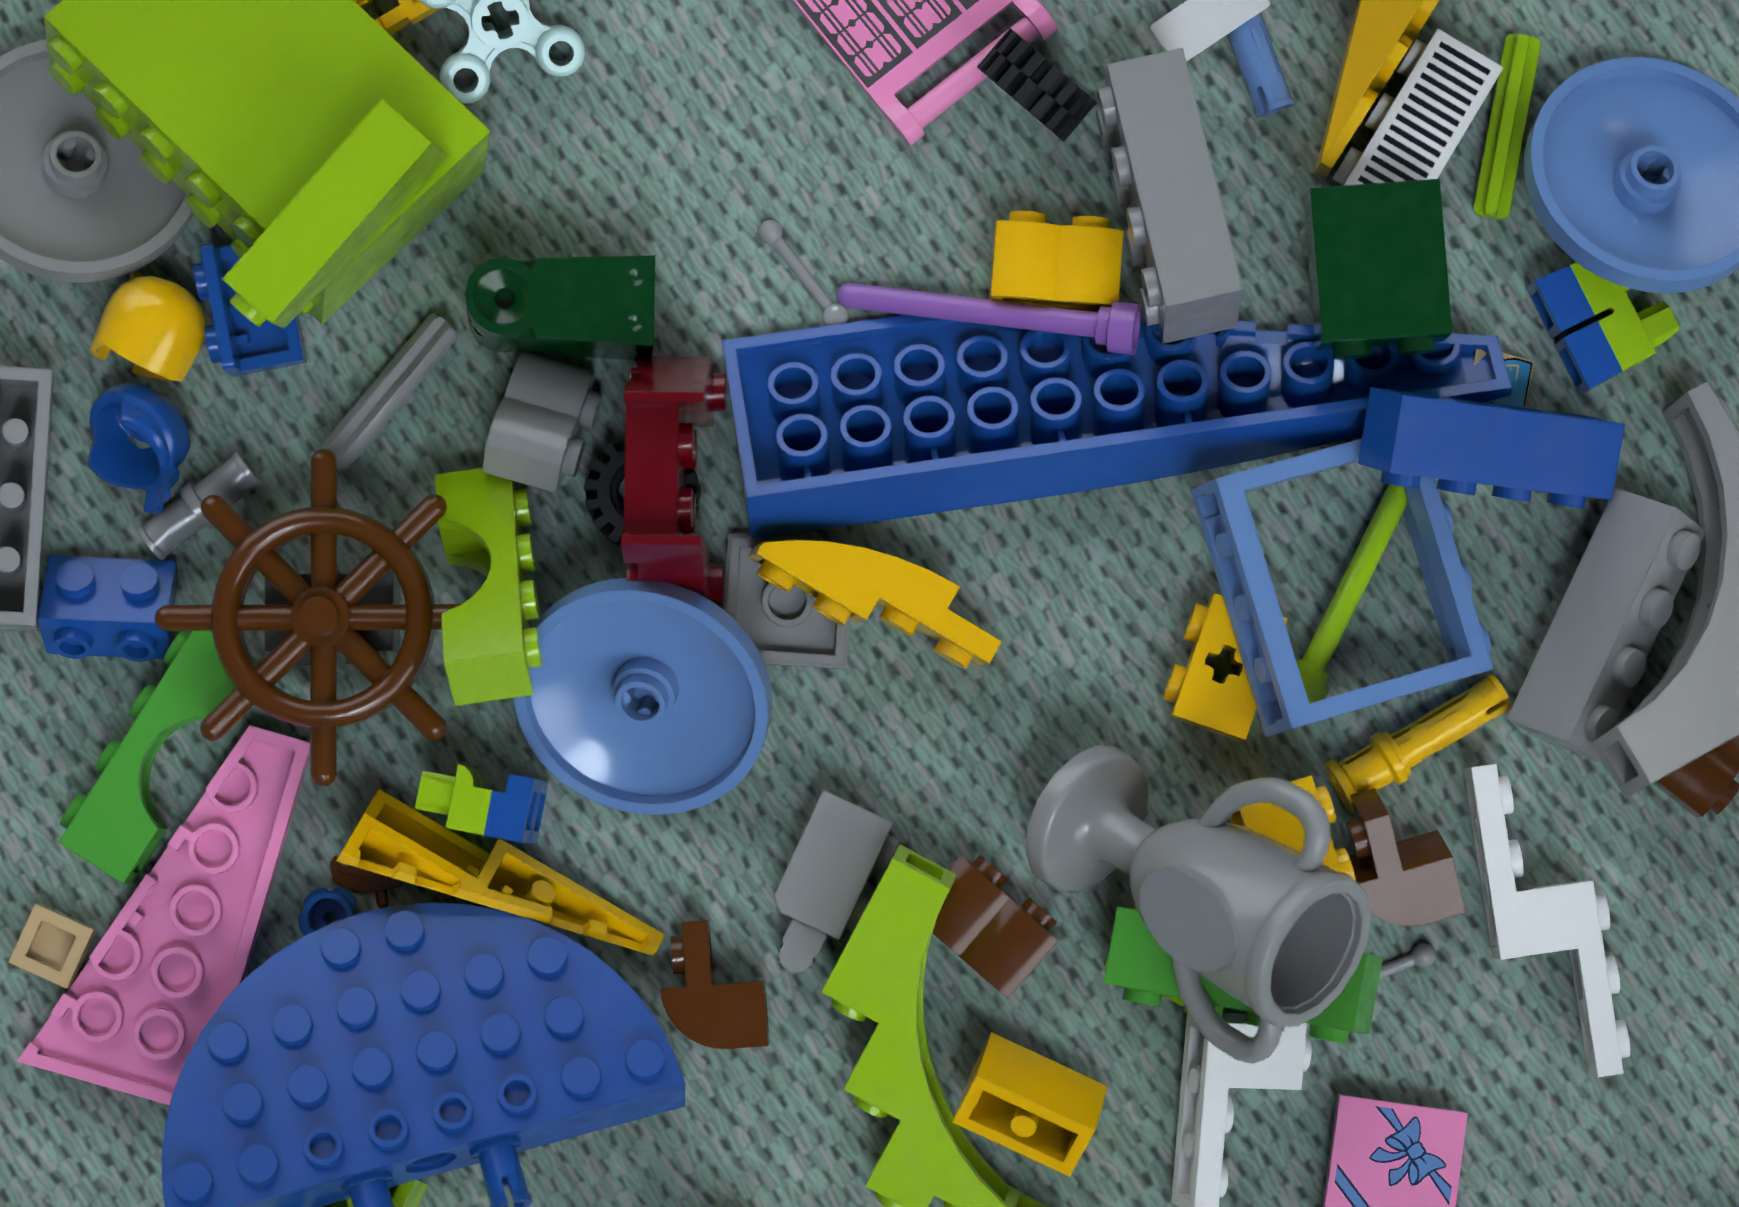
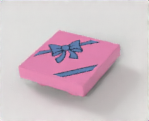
[1322,1094,1468,1207]

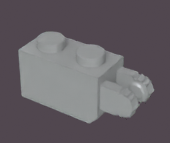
[774,790,899,974]

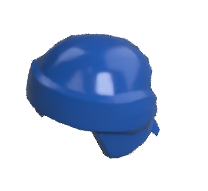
[88,382,191,514]

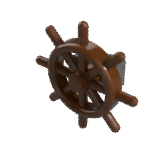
[155,449,461,787]

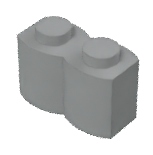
[482,351,602,493]

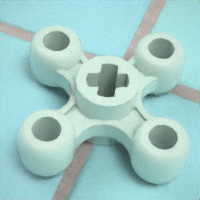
[419,0,585,104]

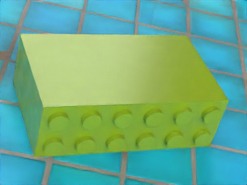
[44,0,491,324]

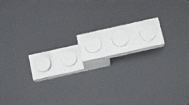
[1463,764,1630,1077]
[1171,1013,1312,1207]

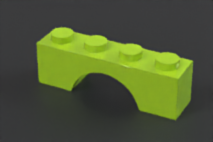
[435,468,543,706]

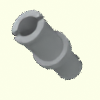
[137,450,263,560]

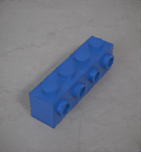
[1358,387,1625,508]

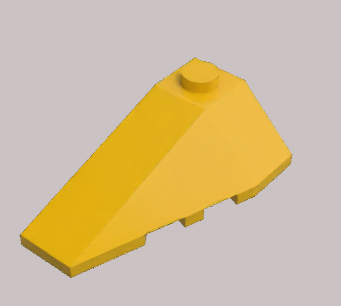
[1315,0,1440,179]

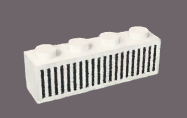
[1300,29,1504,258]

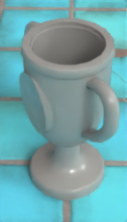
[1025,745,1371,1063]

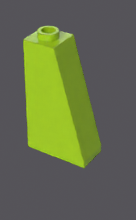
[222,99,451,328]

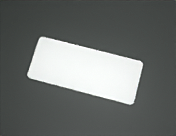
[1150,0,1270,62]

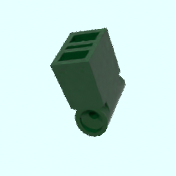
[465,255,655,360]

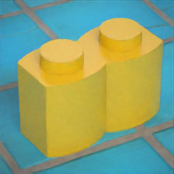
[989,211,1124,312]

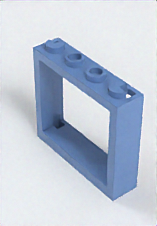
[1190,439,1494,737]

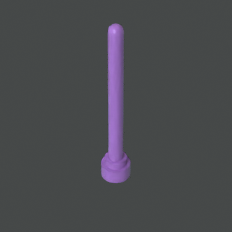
[837,283,1141,355]

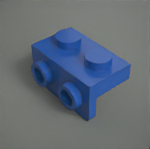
[193,243,307,377]
[37,555,178,662]

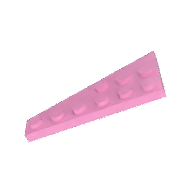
[17,725,310,1105]

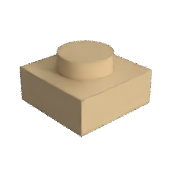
[8,903,98,989]

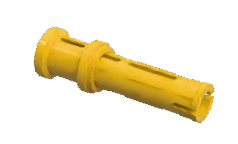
[1323,674,1512,813]

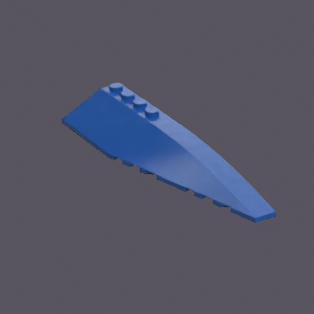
[722,315,1512,539]

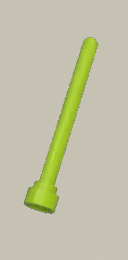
[1296,484,1408,703]

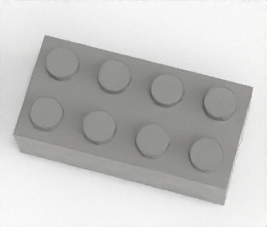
[1096,48,1243,344]

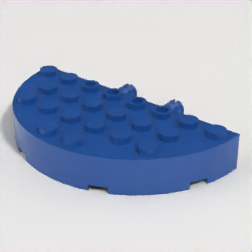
[162,903,685,1207]

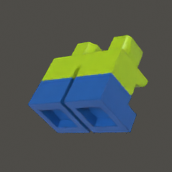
[1526,262,1680,396]
[415,764,549,844]

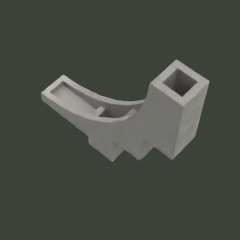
[1592,381,1739,799]

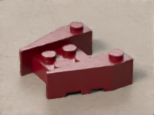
[621,356,727,602]

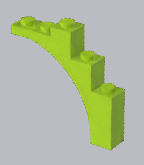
[821,844,1049,1207]

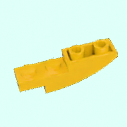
[748,540,1002,669]

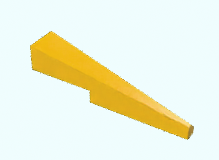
[336,789,665,956]

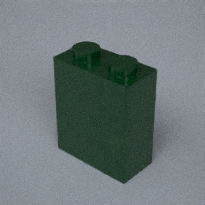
[1303,179,1452,360]

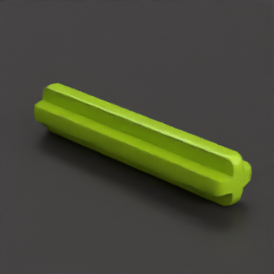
[1473,33,1542,220]

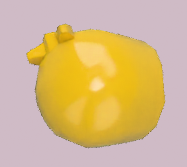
[90,270,207,382]

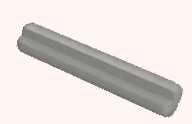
[318,313,458,474]

